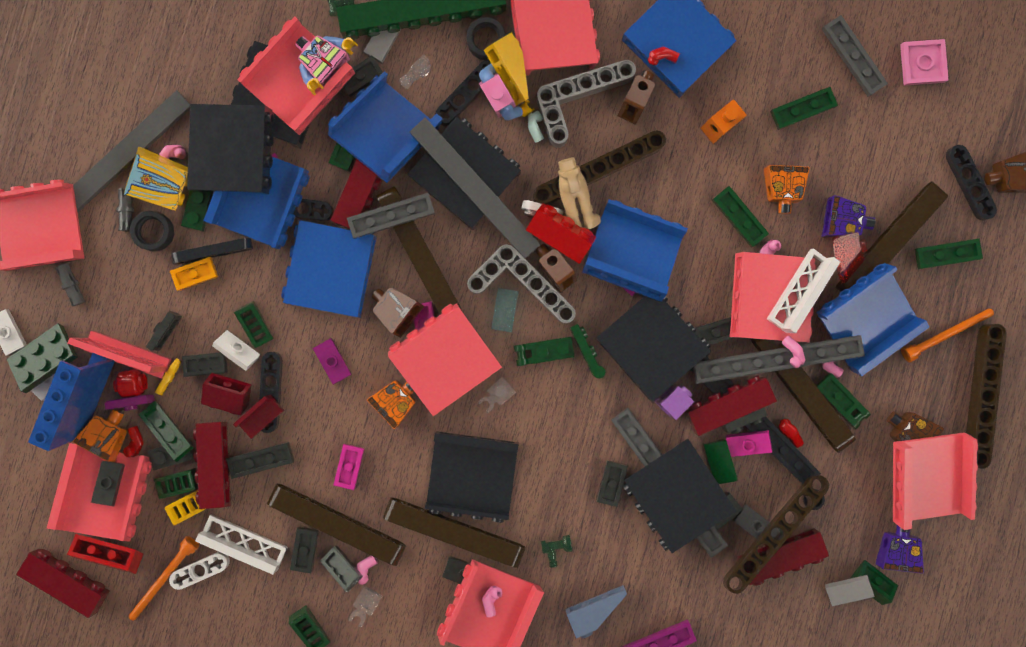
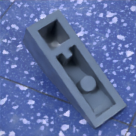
[566,585,627,638]

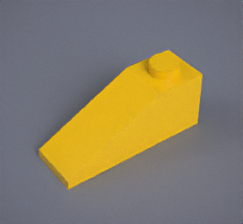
[484,32,529,106]

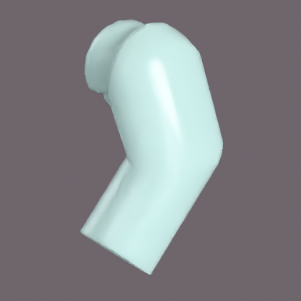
[528,111,544,143]

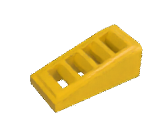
[165,490,205,526]

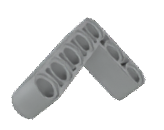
[537,60,636,148]
[467,244,576,324]

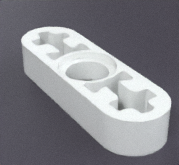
[169,552,230,590]

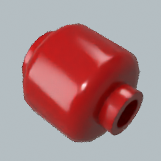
[113,369,148,398]

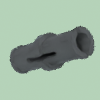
[116,188,134,231]
[55,263,85,307]

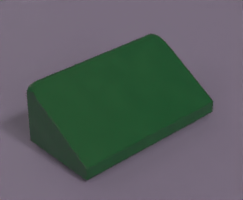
[703,439,738,484]
[850,560,899,605]

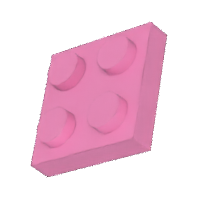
[900,39,948,86]

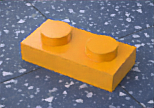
[170,257,218,291]

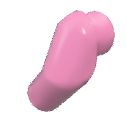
[159,145,186,160]
[760,240,781,254]
[782,336,805,368]
[821,361,844,378]
[356,556,378,585]
[482,586,503,617]

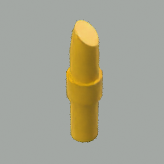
[154,358,181,396]

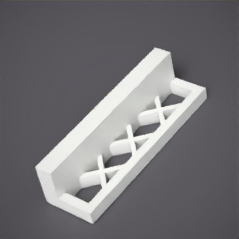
[767,249,840,333]
[195,514,288,575]

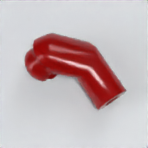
[648,47,680,65]
[778,419,804,448]
[123,426,144,458]

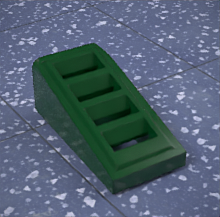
[234,301,274,348]
[154,468,198,499]
[288,605,330,647]

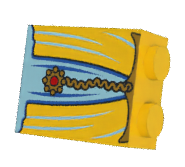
[124,146,188,211]

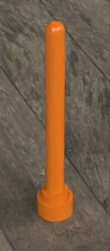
[901,309,994,363]
[129,536,199,621]

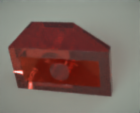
[832,232,867,283]

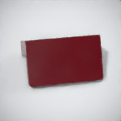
[233,395,285,439]

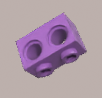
[655,385,694,420]

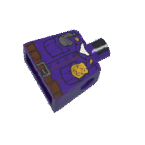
[821,195,876,238]
[876,525,924,574]

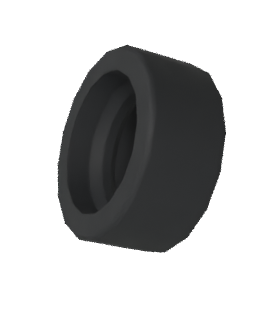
[466,17,506,60]
[130,211,175,252]

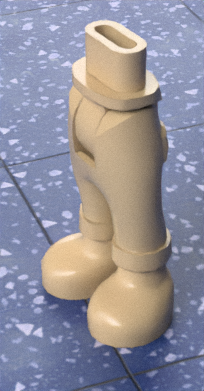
[558,157,601,229]

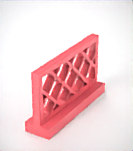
[67,331,172,379]

